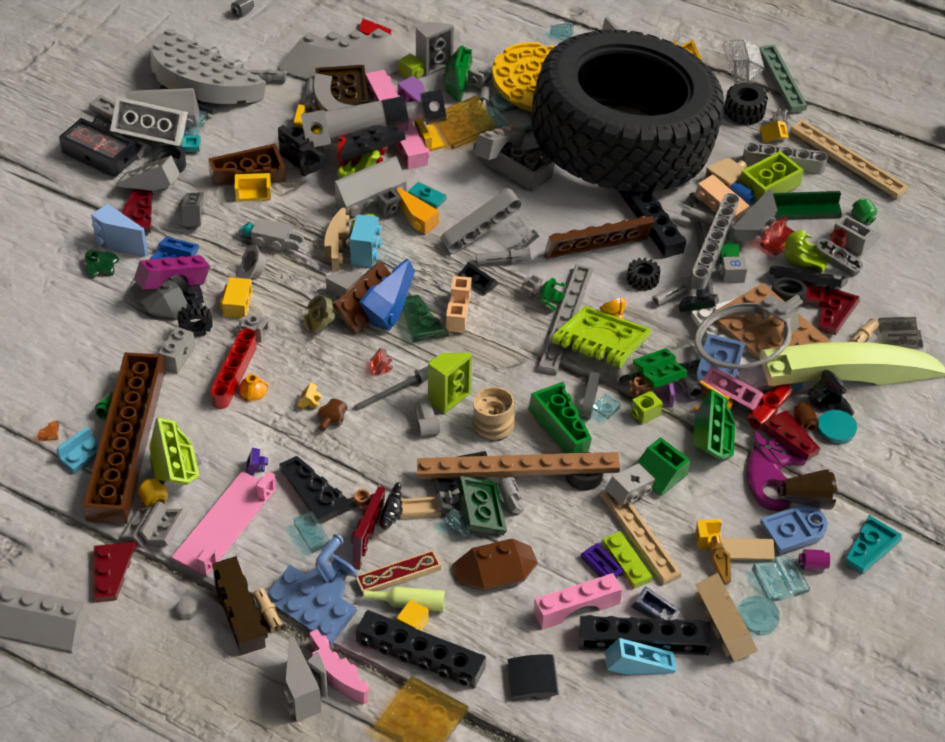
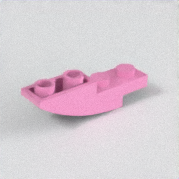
[310,629,369,704]

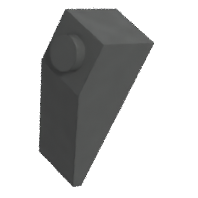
[181,192,204,229]

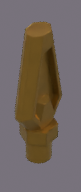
[710,535,731,584]

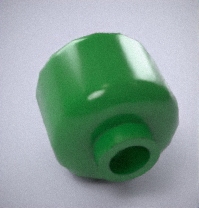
[851,198,878,225]

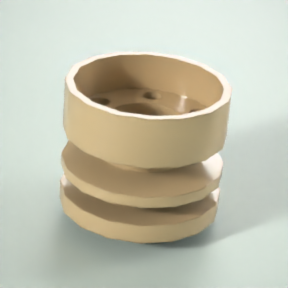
[473,387,515,440]

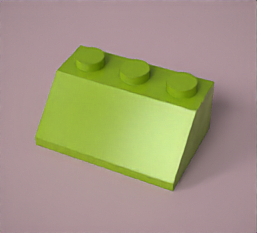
[428,353,472,414]

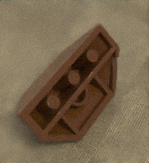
[452,538,538,591]

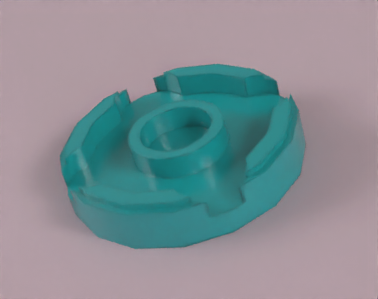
[817,410,857,444]

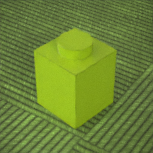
[399,53,424,79]

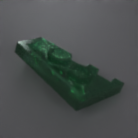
[402,295,449,343]

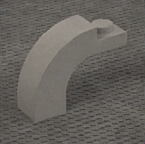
[313,73,354,111]

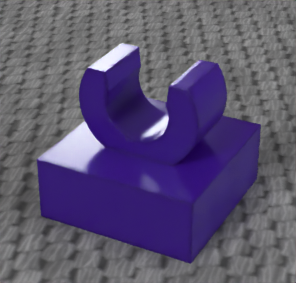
[246,447,268,476]

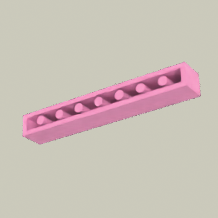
[366,70,430,169]

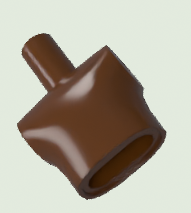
[317,398,348,432]

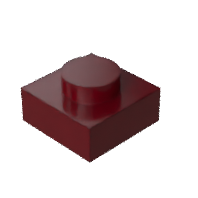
[804,285,825,306]

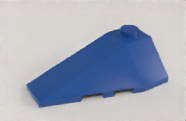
[359,259,415,331]

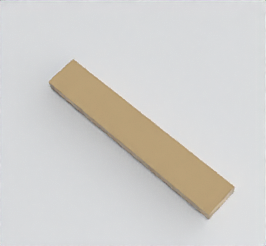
[600,490,682,585]

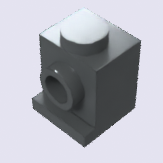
[376,187,401,217]

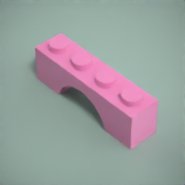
[533,573,622,630]

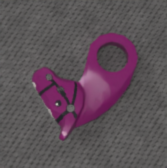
[746,431,807,511]

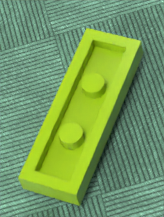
[602,531,652,589]

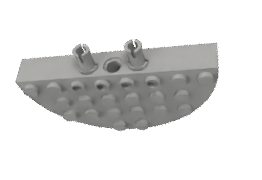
[150,29,266,104]

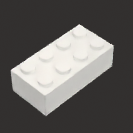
[110,97,188,146]

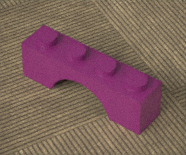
[134,255,210,290]

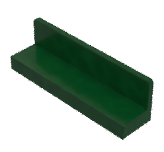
[773,191,842,220]

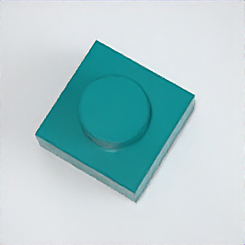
[182,136,201,152]

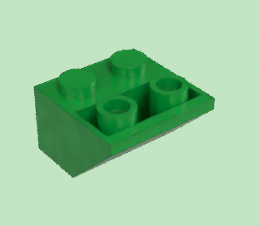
[636,437,690,496]

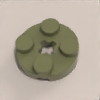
[304,295,335,334]

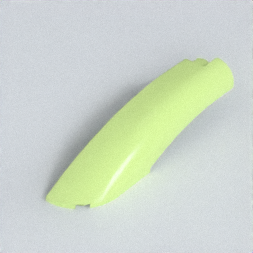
[759,342,945,386]

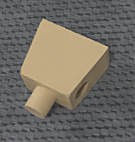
[705,158,747,188]

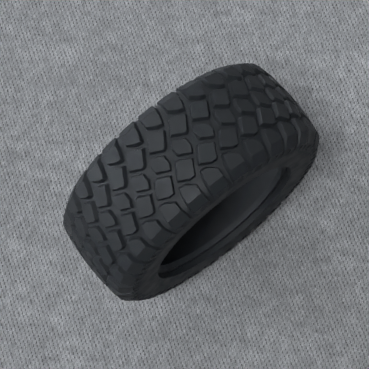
[532,30,724,192]

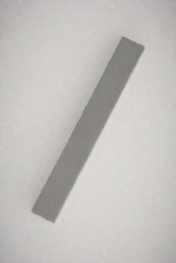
[538,264,593,375]

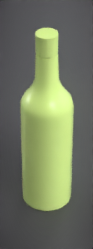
[364,587,445,612]

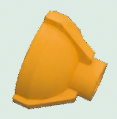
[599,298,626,319]
[239,374,268,402]

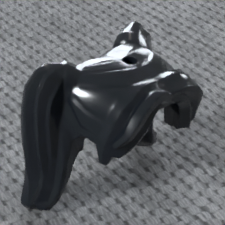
[807,370,854,416]

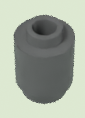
[231,0,254,17]

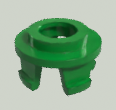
[539,278,566,310]

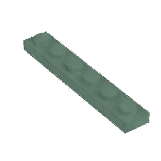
[759,45,807,112]

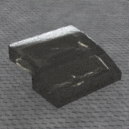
[878,317,923,349]

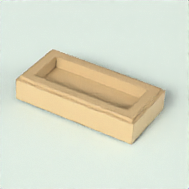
[400,497,441,519]

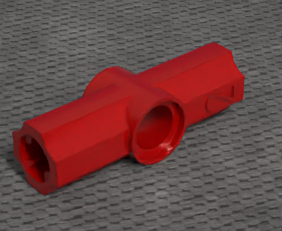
[747,384,793,430]

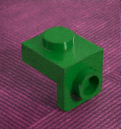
[720,241,739,264]

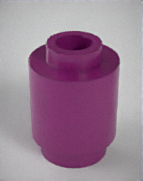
[798,549,830,571]

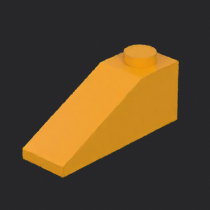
[397,188,439,235]

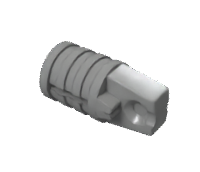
[498,477,525,514]

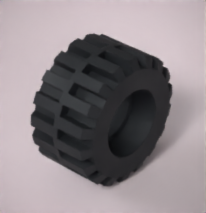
[724,82,768,125]

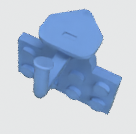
[267,534,359,645]

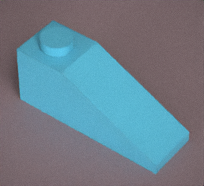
[605,638,676,675]

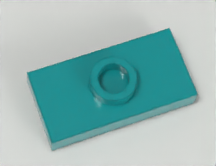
[408,182,446,209]

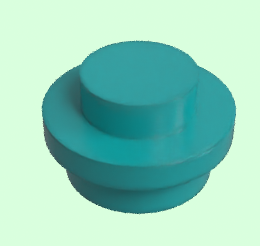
[239,222,255,237]

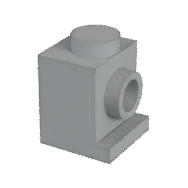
[239,313,270,342]

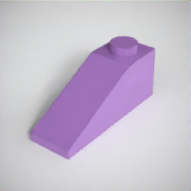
[398,76,430,119]

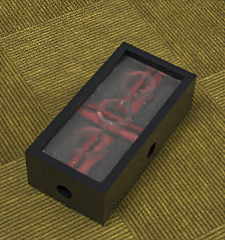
[59,118,138,177]

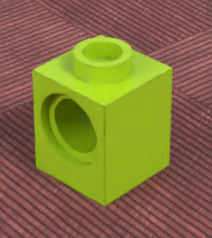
[631,391,663,425]

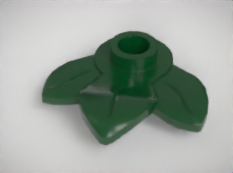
[85,250,119,278]

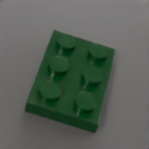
[457,476,507,536]

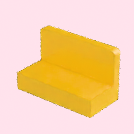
[414,119,444,151]

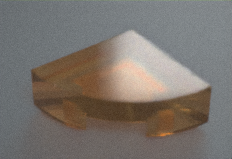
[37,421,59,442]

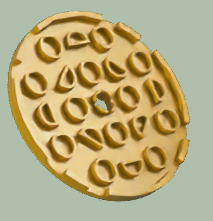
[492,42,555,112]

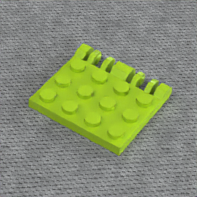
[552,306,652,368]

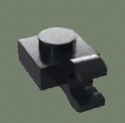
[182,285,204,306]

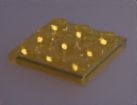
[436,95,497,150]
[375,675,468,742]

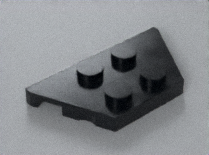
[341,125,406,161]

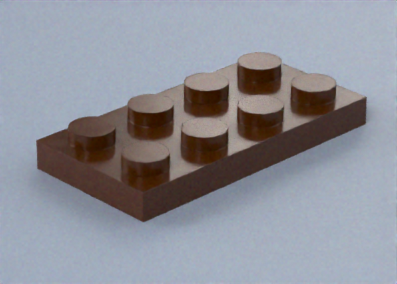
[332,261,391,334]

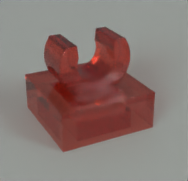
[370,348,393,376]

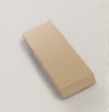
[710,538,775,561]

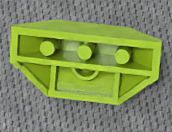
[149,417,200,485]

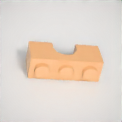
[446,276,471,333]

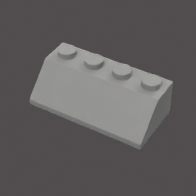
[126,88,200,127]
[335,156,407,218]
[0,586,88,653]

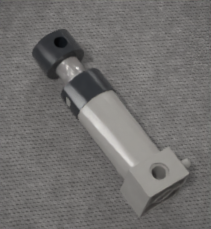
[301,89,447,160]

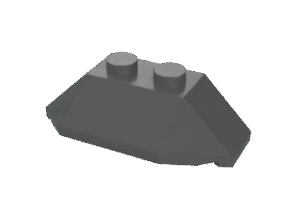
[727,189,777,245]
[129,277,188,321]

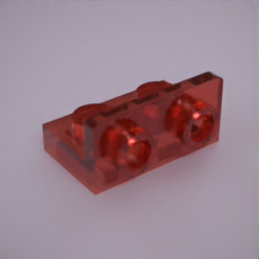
[760,217,795,256]

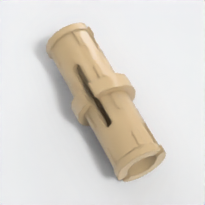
[849,318,879,342]
[252,588,283,632]

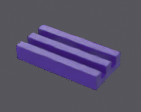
[581,543,624,579]

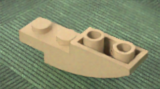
[324,208,350,271]

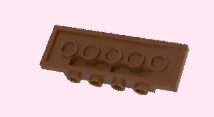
[544,216,654,259]

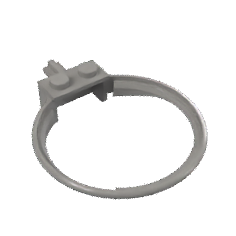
[694,294,803,369]

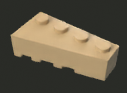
[695,573,758,662]

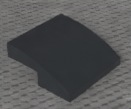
[507,654,559,701]

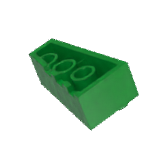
[528,382,592,454]

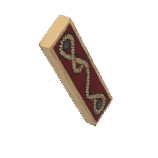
[355,550,441,596]

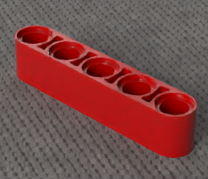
[211,328,257,409]

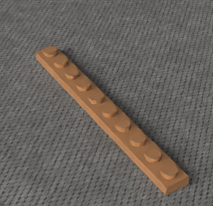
[417,452,620,479]

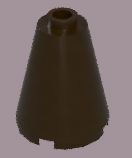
[777,469,837,510]

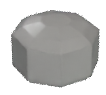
[176,597,197,619]

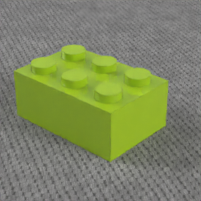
[739,151,804,201]

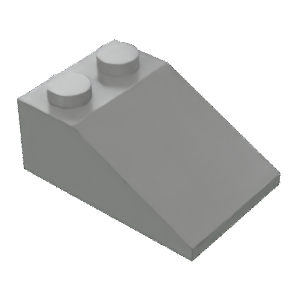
[116,156,180,191]
[284,636,322,722]

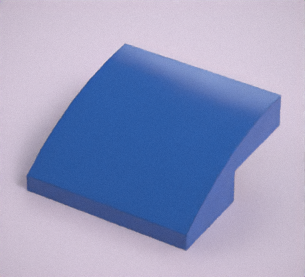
[150,236,199,259]

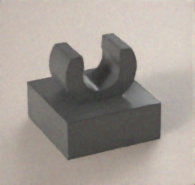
[436,491,461,516]

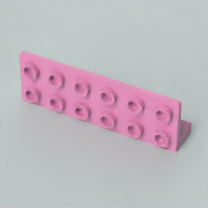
[172,472,276,577]

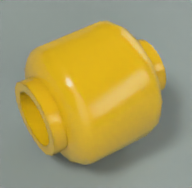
[138,478,168,507]

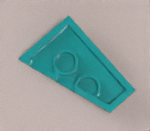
[846,515,902,574]

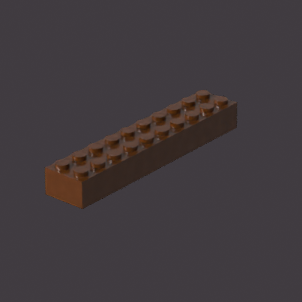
[83,352,165,524]

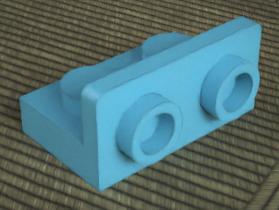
[56,427,100,474]

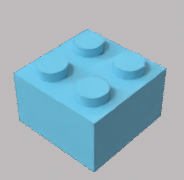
[350,214,382,268]

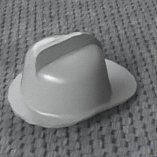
[236,244,266,279]

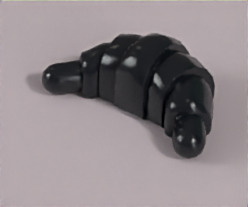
[379,482,403,530]

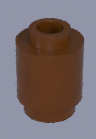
[794,403,819,432]

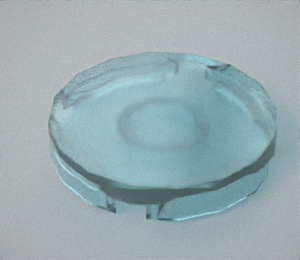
[738,596,780,636]

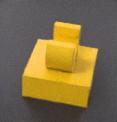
[297,382,322,409]

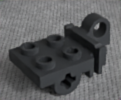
[278,125,324,177]

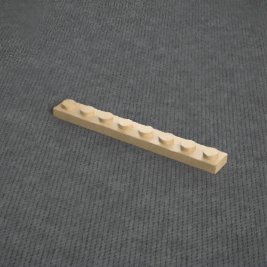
[790,119,908,199]

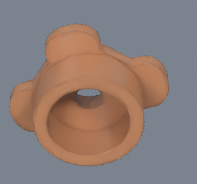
[350,489,370,510]

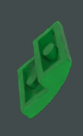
[633,348,687,389]

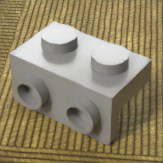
[140,501,187,546]

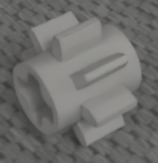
[769,107,791,125]
[522,275,544,298]

